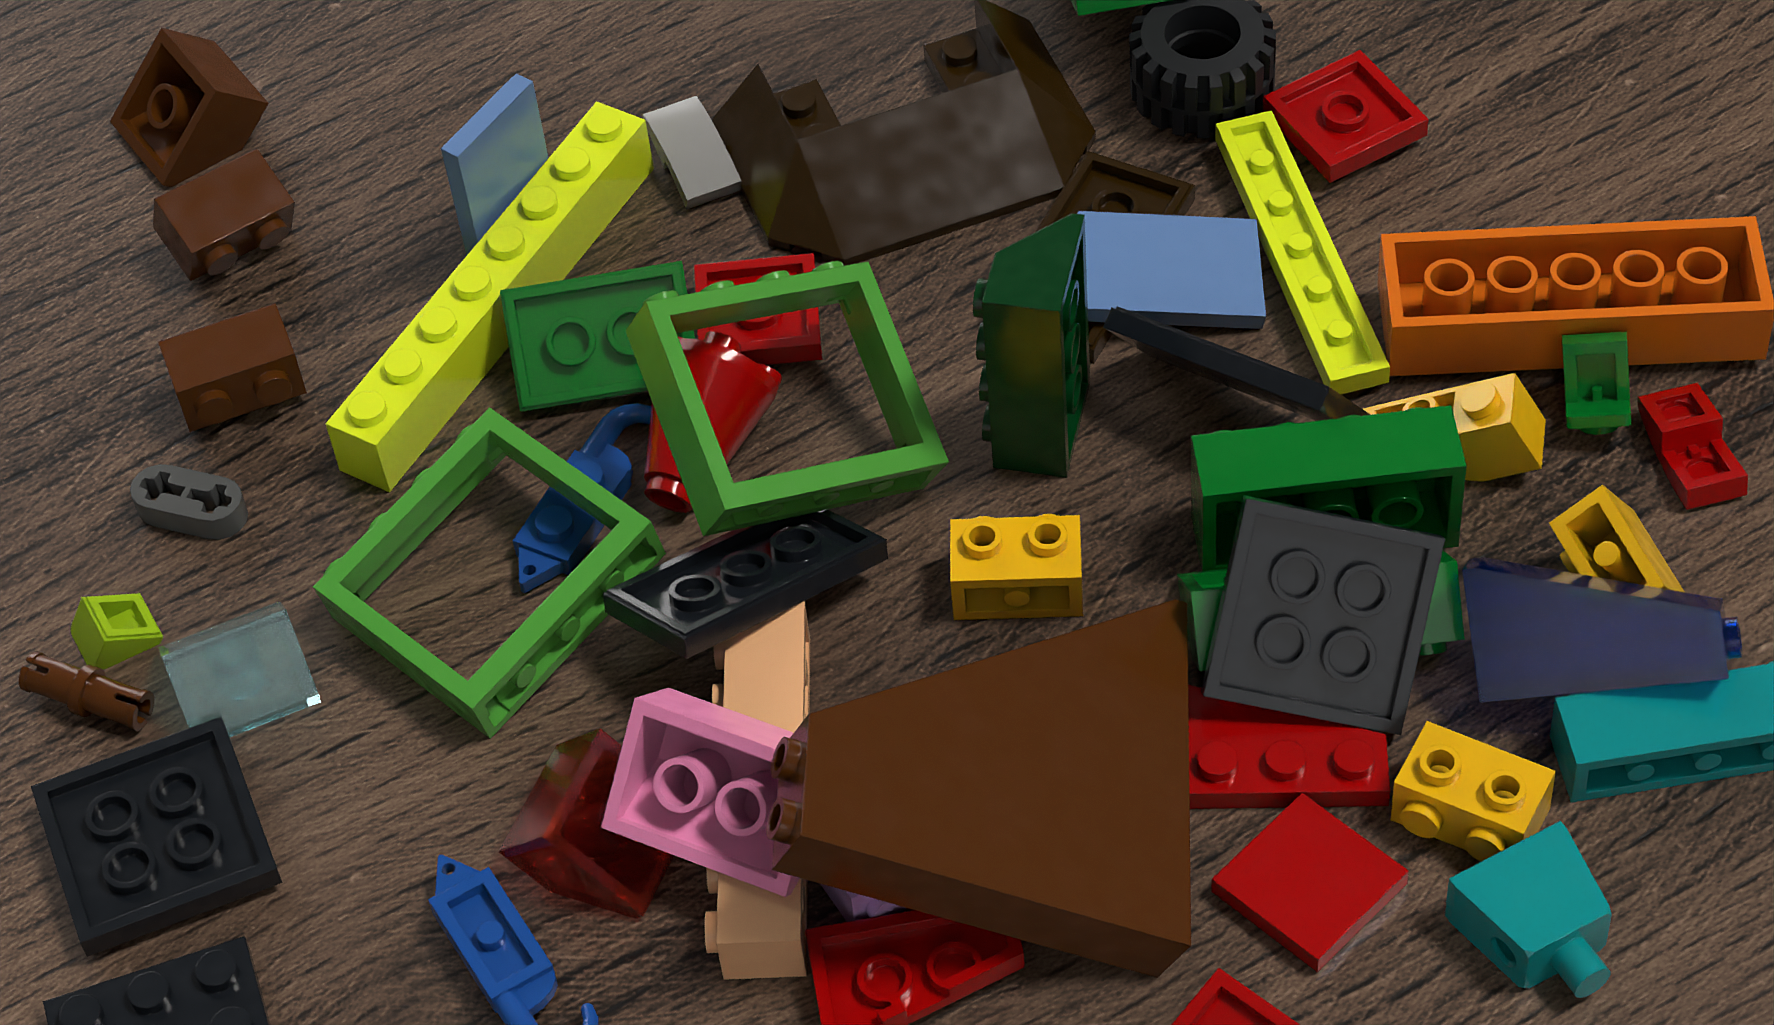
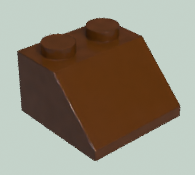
[110,28,269,187]

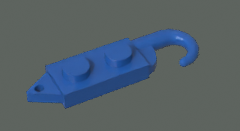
[513,403,652,593]
[428,855,599,1025]

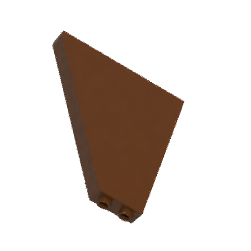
[766,599,1191,978]

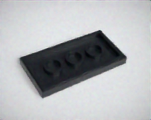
[1103,306,1370,421]
[603,509,888,659]

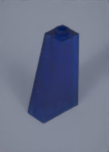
[1462,557,1743,702]

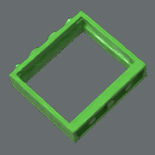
[625,261,949,537]
[313,407,666,739]

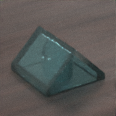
[158,601,321,737]

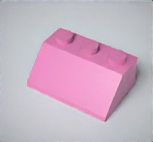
[601,688,800,897]

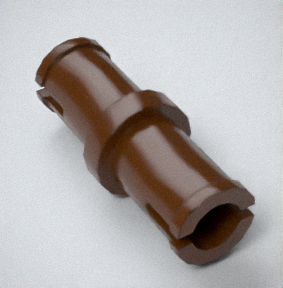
[19,651,155,731]

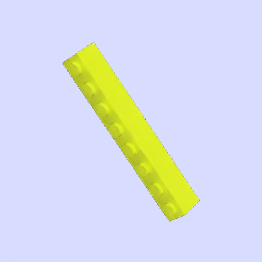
[325,101,654,492]

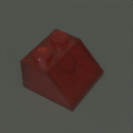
[499,728,674,919]

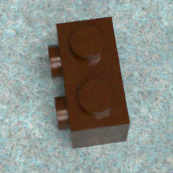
[153,148,295,281]
[158,303,307,432]

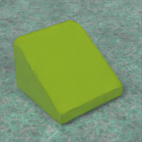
[71,593,163,670]

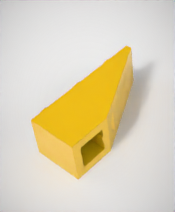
[1362,373,1546,482]

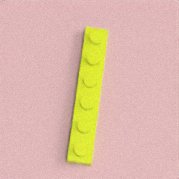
[1215,110,1390,394]

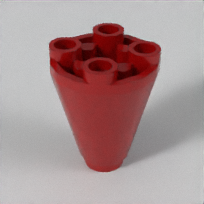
[644,331,782,513]

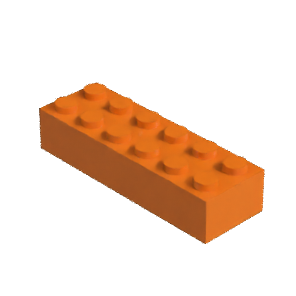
[1378,216,1774,376]

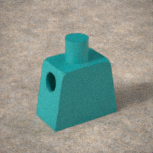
[1445,821,1612,998]

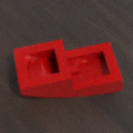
[1638,382,1748,510]

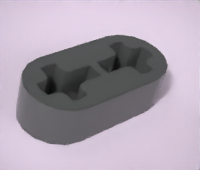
[130,464,248,540]

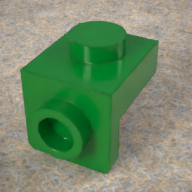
[1562,332,1631,435]

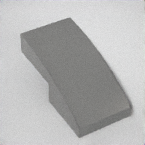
[643,96,742,210]

